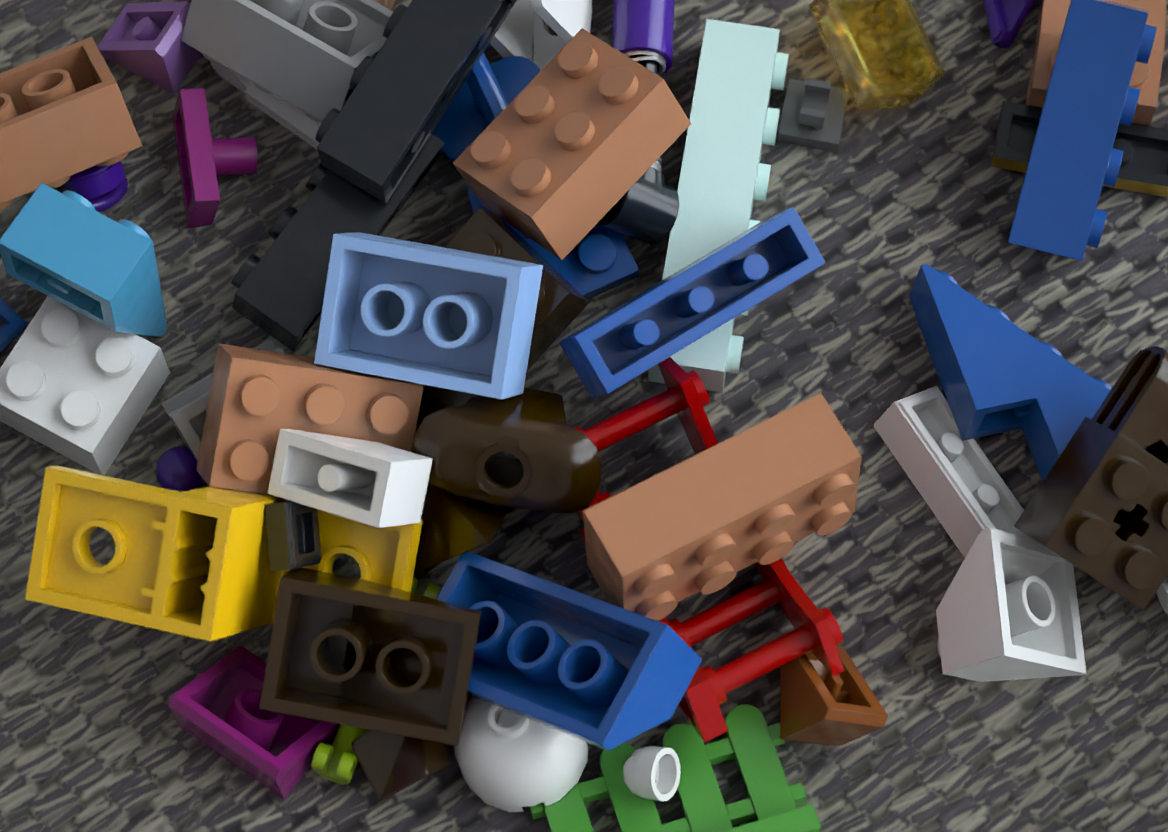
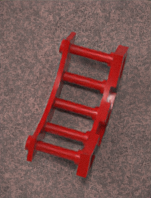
[574,357,845,742]

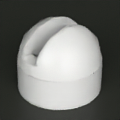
[623,746,680,801]

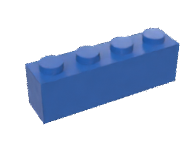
[1008,0,1157,261]
[559,206,826,398]

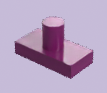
[172,88,257,228]

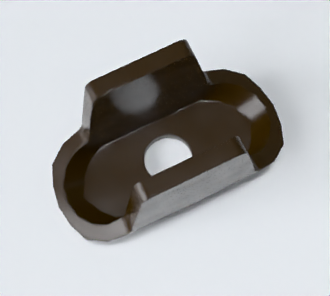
[412,388,601,513]

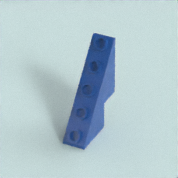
[909,264,1112,482]

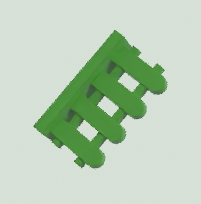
[529,704,821,832]

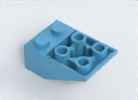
[0,183,168,337]

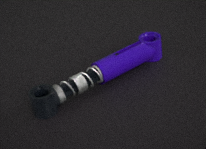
[597,0,679,245]

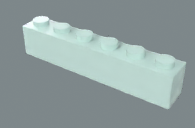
[648,19,789,392]

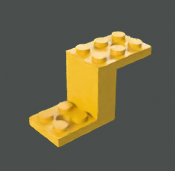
[25,466,423,642]

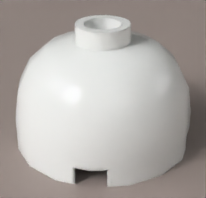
[454,696,588,812]

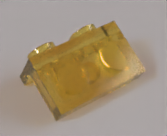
[808,0,944,109]

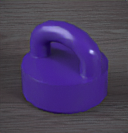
[64,161,128,212]

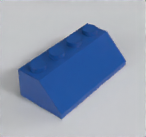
[437,551,702,751]

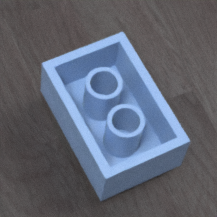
[314,232,543,399]

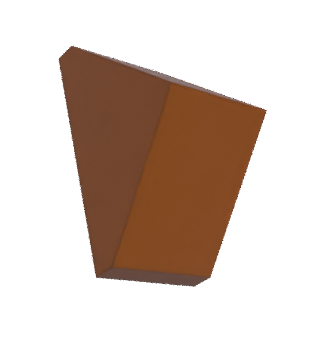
[780,645,888,746]

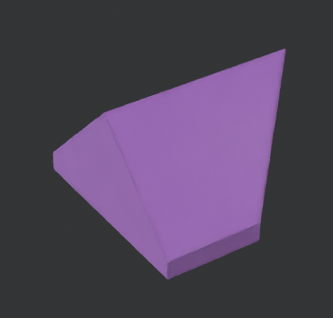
[97,1,202,94]

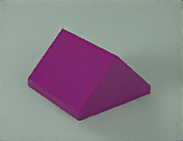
[168,645,340,800]

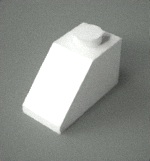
[267,429,433,528]

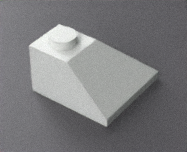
[936,528,1087,682]

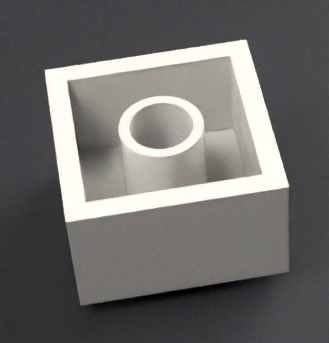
[0,296,170,475]

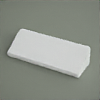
[874,386,1032,558]

